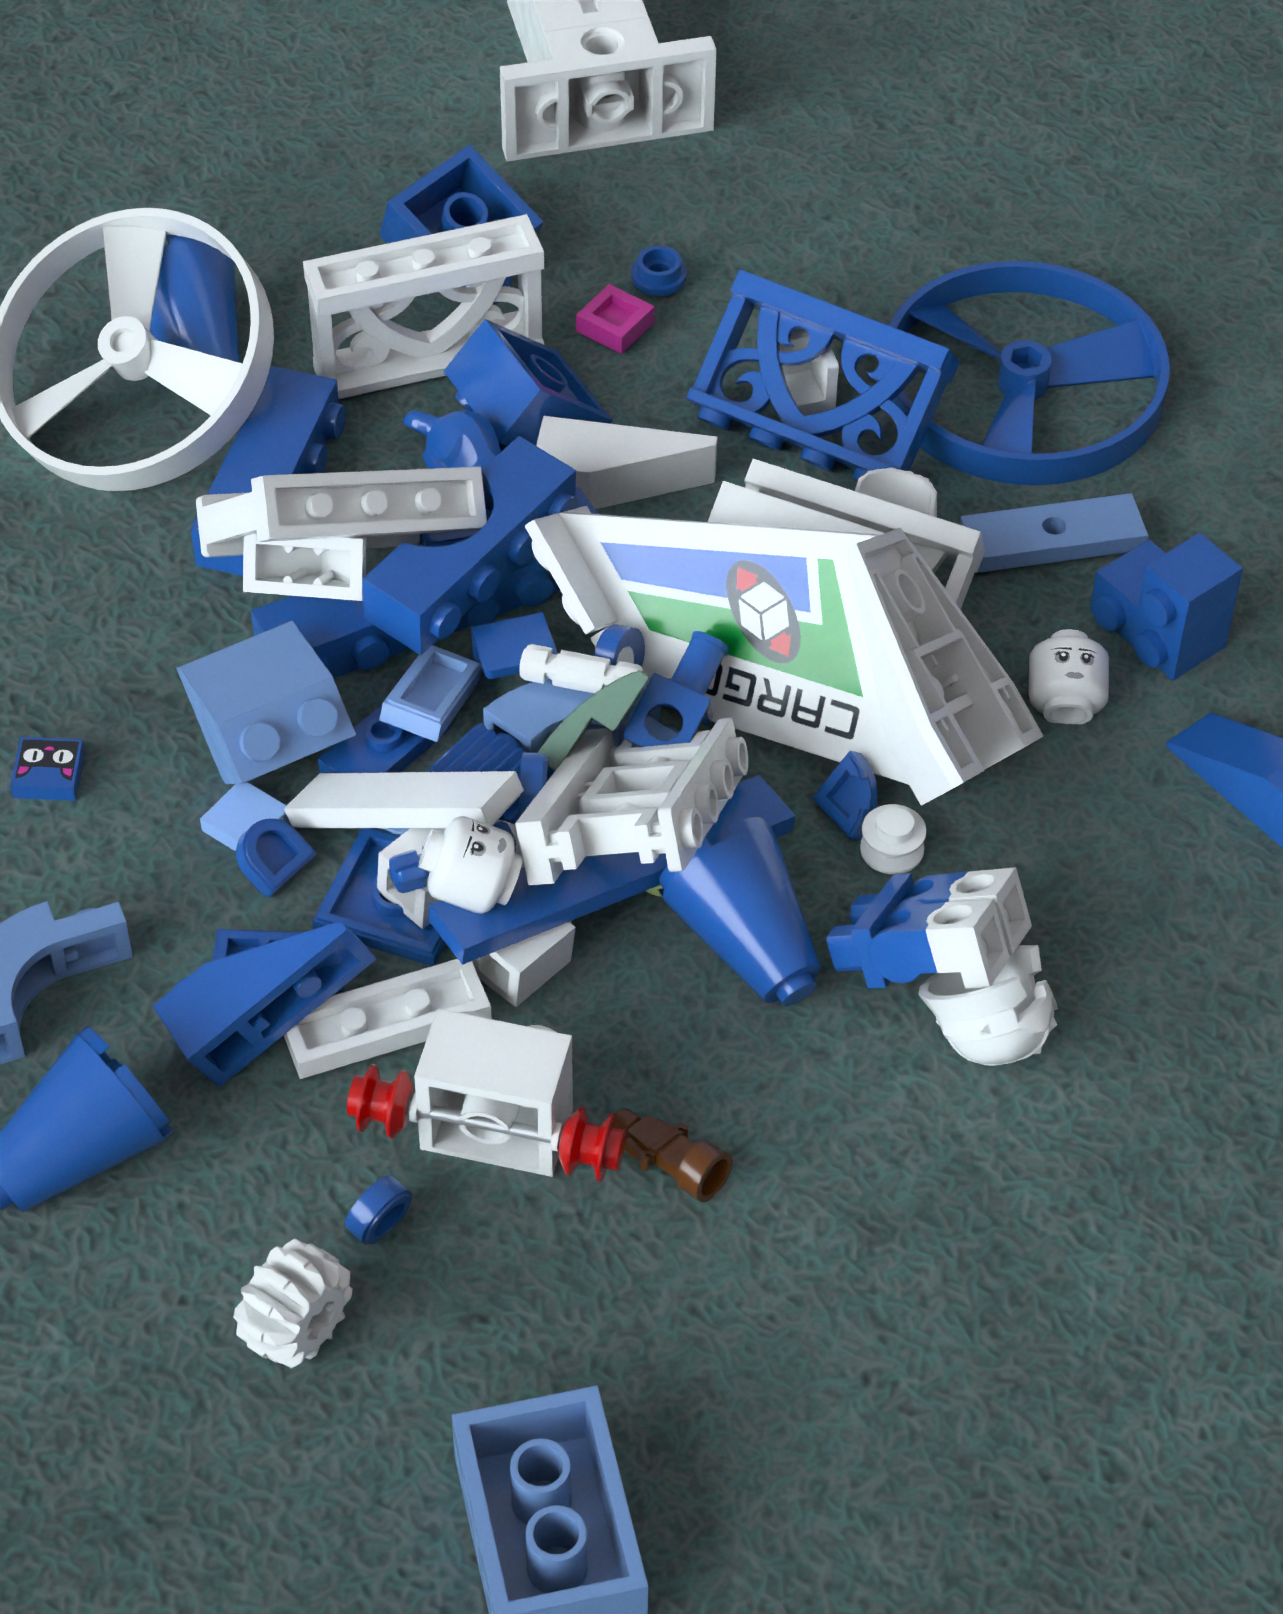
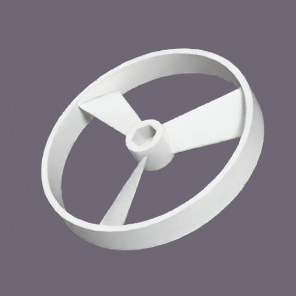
[0,208,274,491]

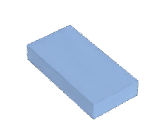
[379,645,483,742]

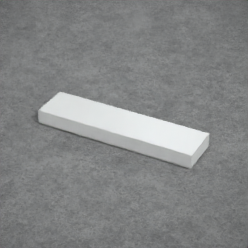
[284,771,524,828]

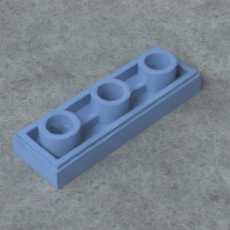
[959,493,1149,573]

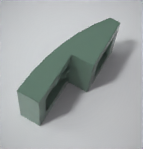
[538,670,651,771]

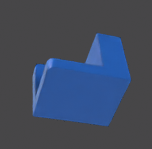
[471,612,558,683]

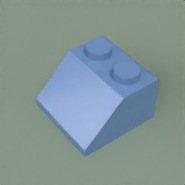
[176,621,356,784]

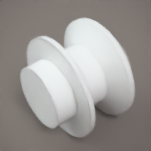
[860,804,926,874]

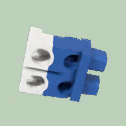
[827,867,1032,989]

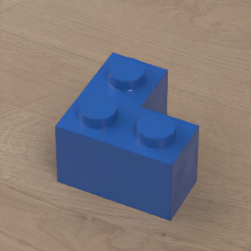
[1090,532,1243,681]

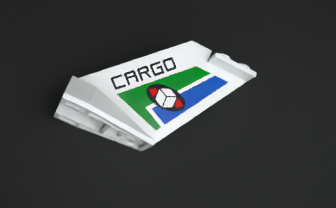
[525,506,1043,806]

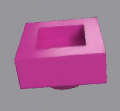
[576,284,655,354]

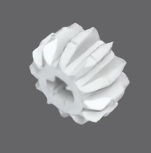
[233,1239,352,1368]

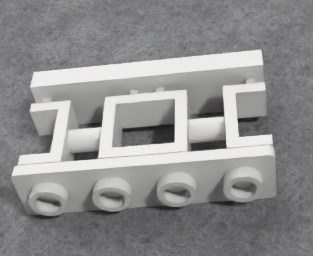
[515,718,748,886]

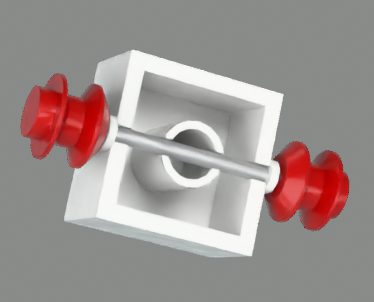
[347,1008,626,1182]

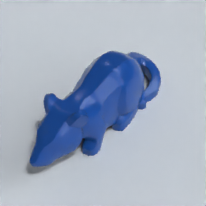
[402,410,501,470]

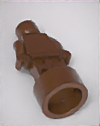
[614,1108,733,1202]

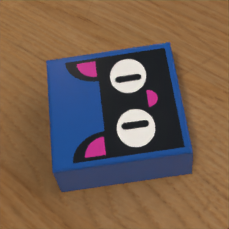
[10,737,85,801]

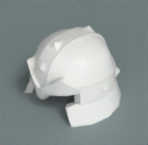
[919,945,1058,1066]

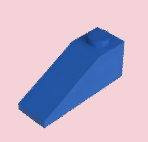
[1165,713,1283,848]
[152,921,376,1087]

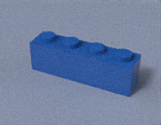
[191,366,346,576]

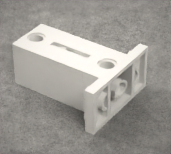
[500,0,716,161]

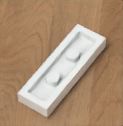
[284,959,492,1079]

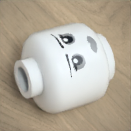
[1028,629,1109,724]
[418,816,523,914]

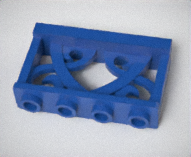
[686,269,960,482]

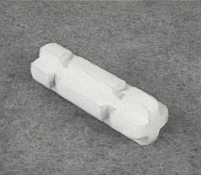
[520,644,643,694]

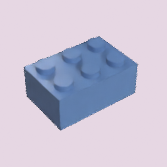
[452,1385,648,1614]

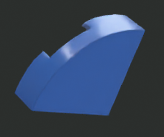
[812,750,878,841]

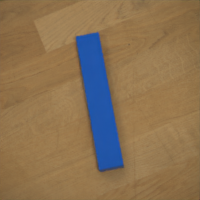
[428,775,796,965]

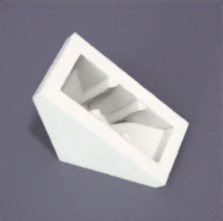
[243,533,366,601]

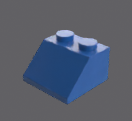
[379,144,543,244]
[444,319,613,451]

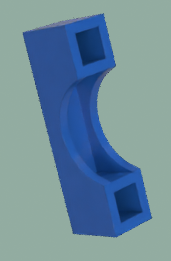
[362,436,578,655]

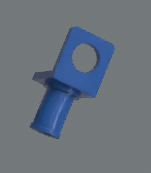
[624,631,729,747]

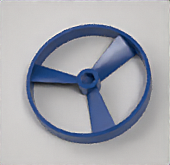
[889,261,1170,485]

